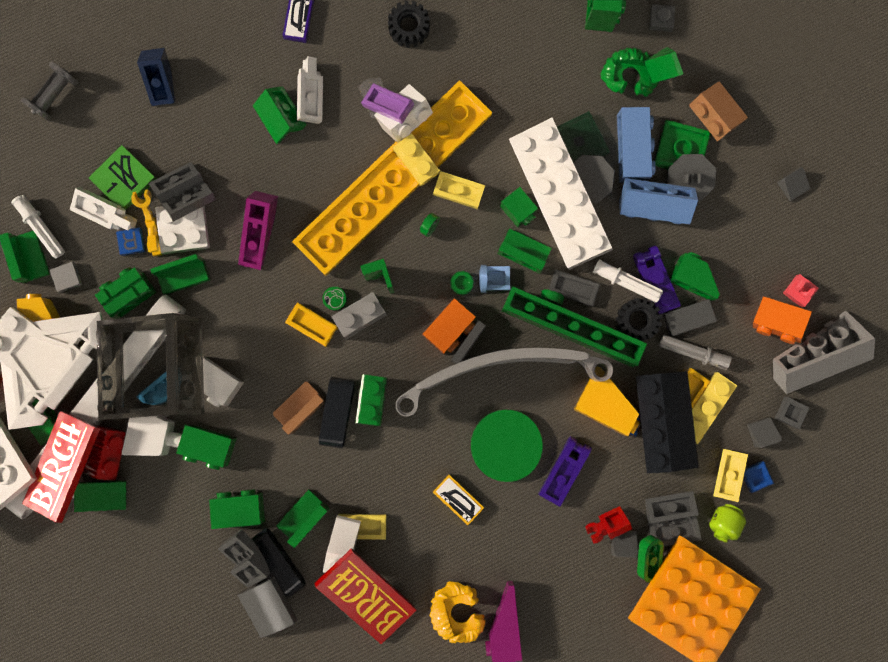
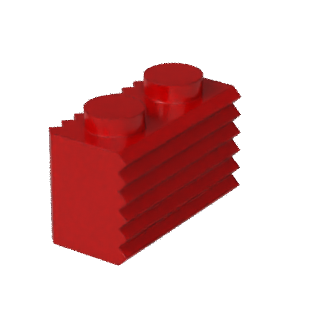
[83,426,126,481]

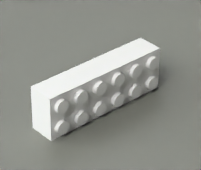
[509,118,613,270]

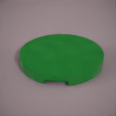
[471,410,543,482]

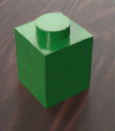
[500,187,538,228]

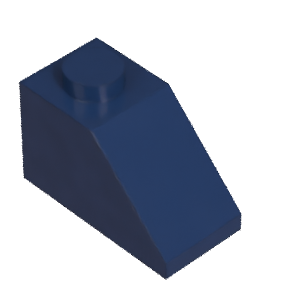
[137,48,175,106]

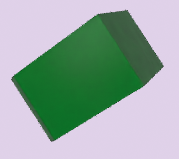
[644,47,684,83]

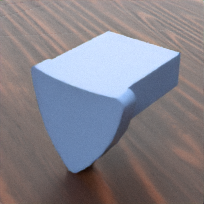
[479,265,510,293]

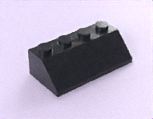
[636,371,699,473]

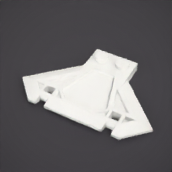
[0,307,105,430]

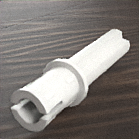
[11,195,65,258]
[593,260,663,302]

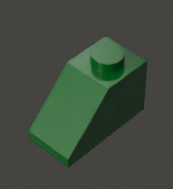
[670,252,720,301]

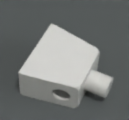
[121,409,182,456]

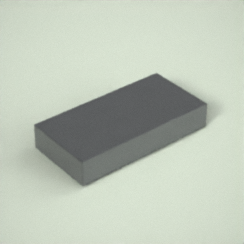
[548,269,600,307]
[663,299,717,337]
[451,321,486,364]

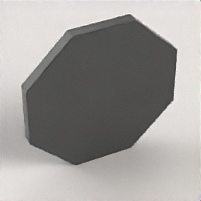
[667,154,716,201]
[573,155,615,203]

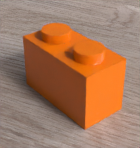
[753,296,812,344]
[423,298,476,354]

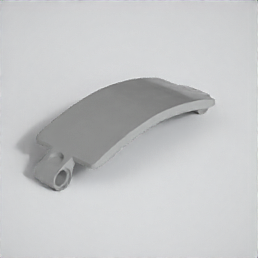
[396,348,613,416]

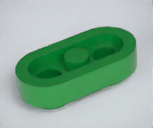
[637,535,664,583]

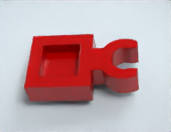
[585,506,632,544]

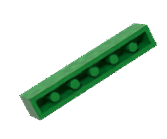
[501,286,647,367]

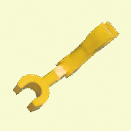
[131,189,163,257]

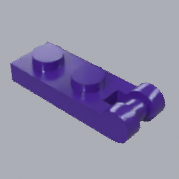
[633,246,681,315]
[538,436,592,507]

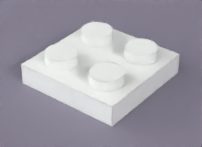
[155,206,210,255]

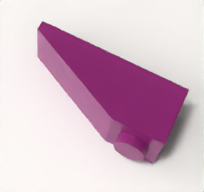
[238,191,278,270]
[485,581,522,662]

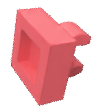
[783,274,819,308]

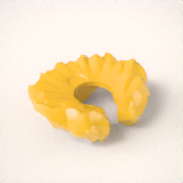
[429,581,486,643]

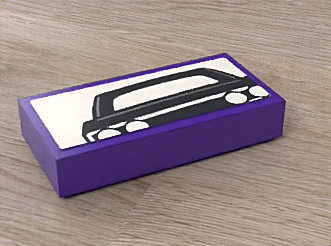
[283,0,314,43]

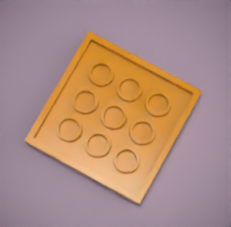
[628,535,761,662]

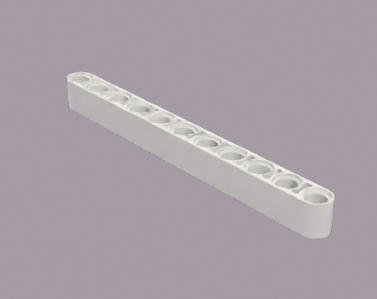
[5,295,186,519]

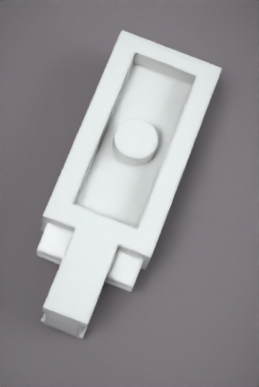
[297,56,323,124]
[70,187,137,230]

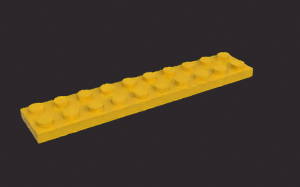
[292,80,492,276]

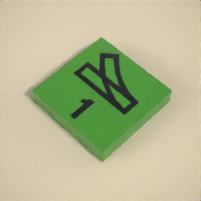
[89,145,157,210]

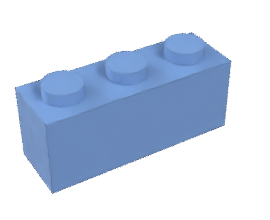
[617,107,655,183]
[619,178,698,224]

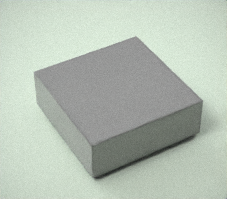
[50,262,83,293]

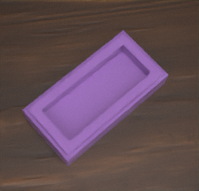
[361,83,414,124]

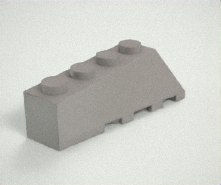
[773,311,875,394]

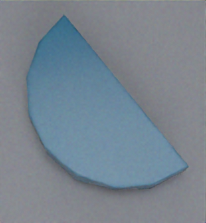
[136,366,180,405]

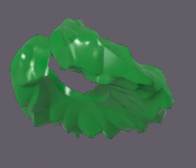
[601,47,659,97]

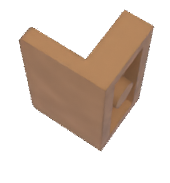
[273,382,326,435]

